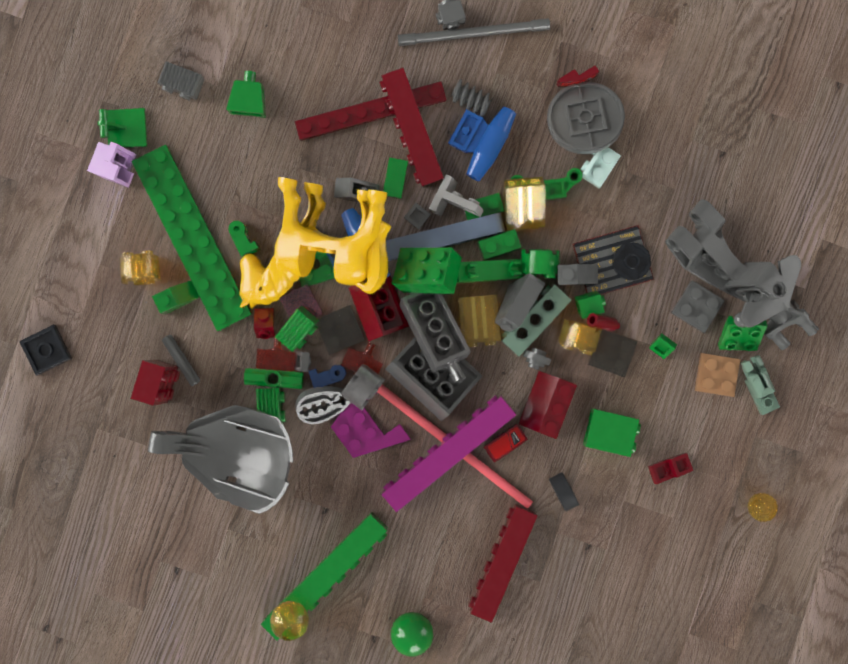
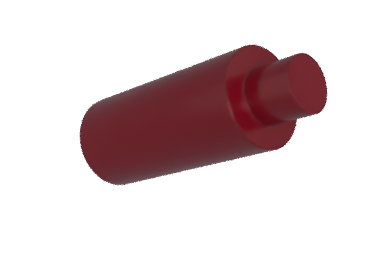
[587,313,620,331]

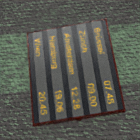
[572,225,654,295]

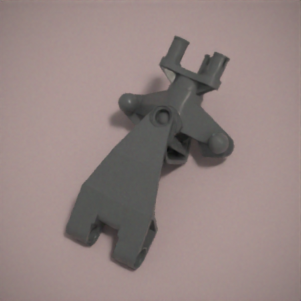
[665,200,819,350]

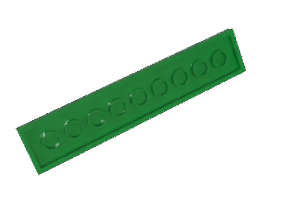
[131,144,252,332]

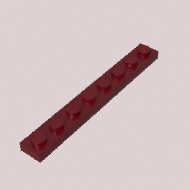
[294,81,447,141]

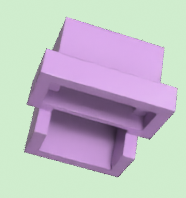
[87,142,137,188]

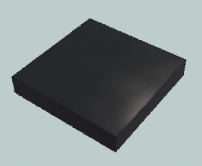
[19,324,72,376]

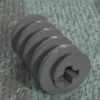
[451,79,494,117]

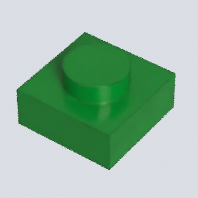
[649,333,677,359]

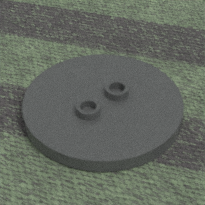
[547,82,625,154]

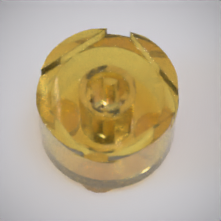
[119,250,161,285]
[558,319,602,356]

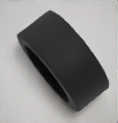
[549,472,579,512]

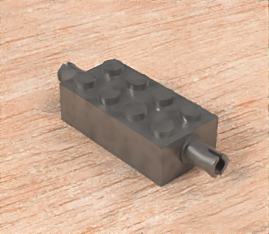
[399,293,471,383]

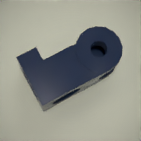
[308,365,346,388]

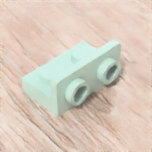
[580,147,621,188]

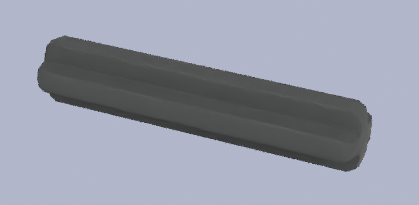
[162,335,200,386]

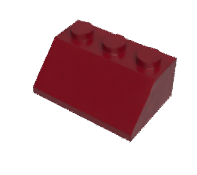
[348,275,409,341]
[518,371,577,439]

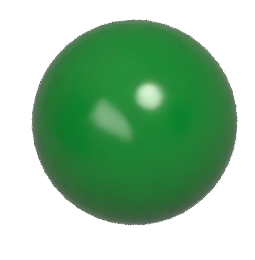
[390,612,433,657]

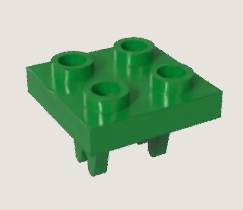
[718,316,767,351]

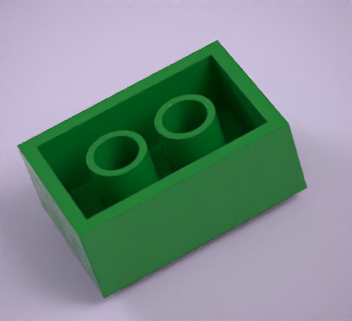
[392,248,462,294]

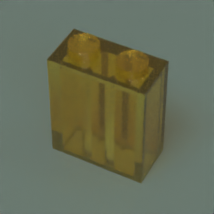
[503,177,546,231]
[458,295,501,347]

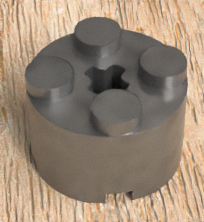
[340,364,385,411]

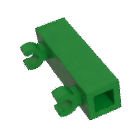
[457,259,524,283]

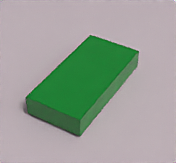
[383,157,408,199]

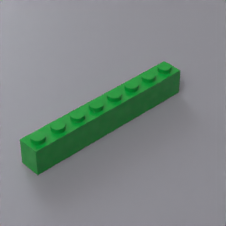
[261,512,388,641]

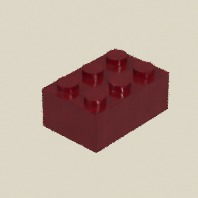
[130,360,180,406]

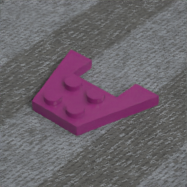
[331,392,411,458]

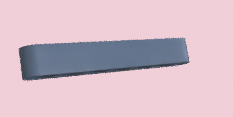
[386,213,505,261]

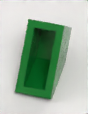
[152,280,200,314]

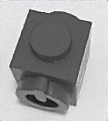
[435,0,466,30]

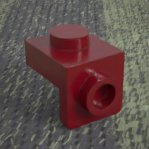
[254,308,276,339]

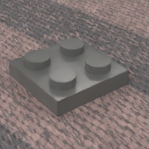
[671,280,725,333]

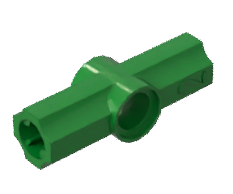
[244,368,304,389]

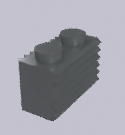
[157,61,205,101]

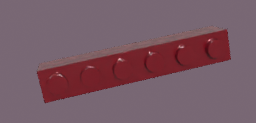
[379,67,444,187]
[468,504,538,623]

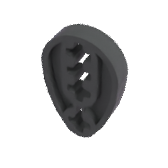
[295,386,351,424]

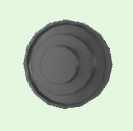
[523,348,552,370]

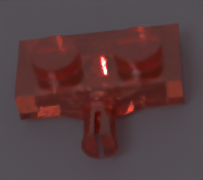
[256,337,296,371]
[341,342,384,374]

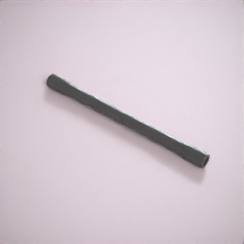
[398,18,550,46]

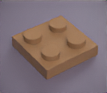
[695,353,740,397]

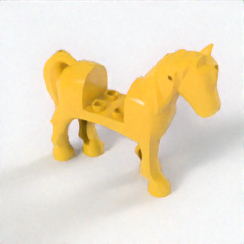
[239,177,391,309]

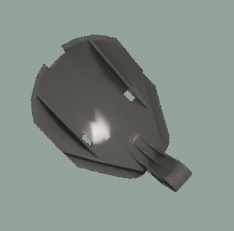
[147,405,293,514]

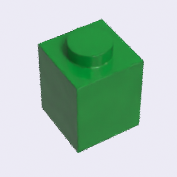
[574,290,606,319]

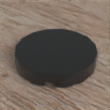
[612,242,651,281]

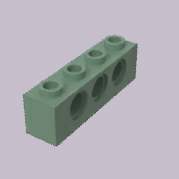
[501,284,571,357]

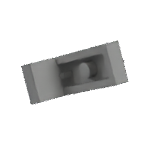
[429,174,484,217]

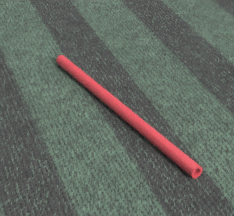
[377,384,533,509]

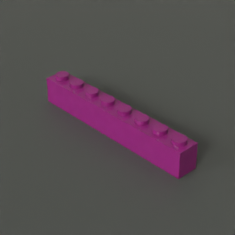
[381,395,516,512]

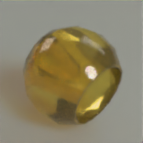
[270,601,310,641]

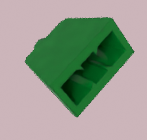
[226,71,266,118]

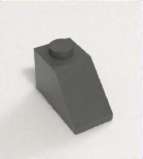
[334,177,379,202]

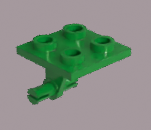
[98,108,147,148]

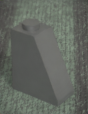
[558,264,598,285]
[495,273,545,332]

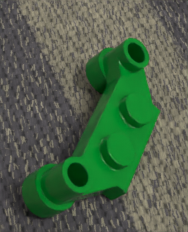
[509,168,583,202]

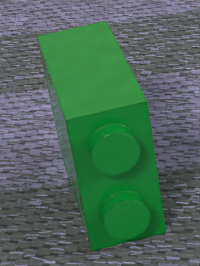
[583,408,641,457]

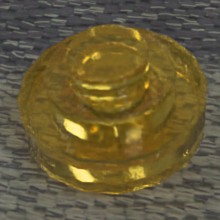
[748,493,778,522]

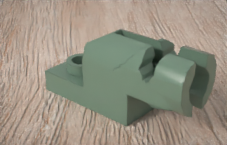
[741,355,780,415]

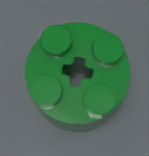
[521,249,560,278]

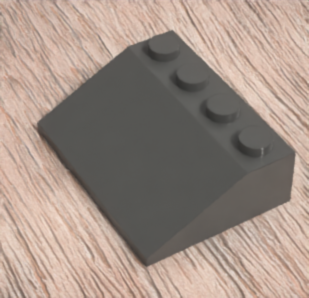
[385,337,482,421]

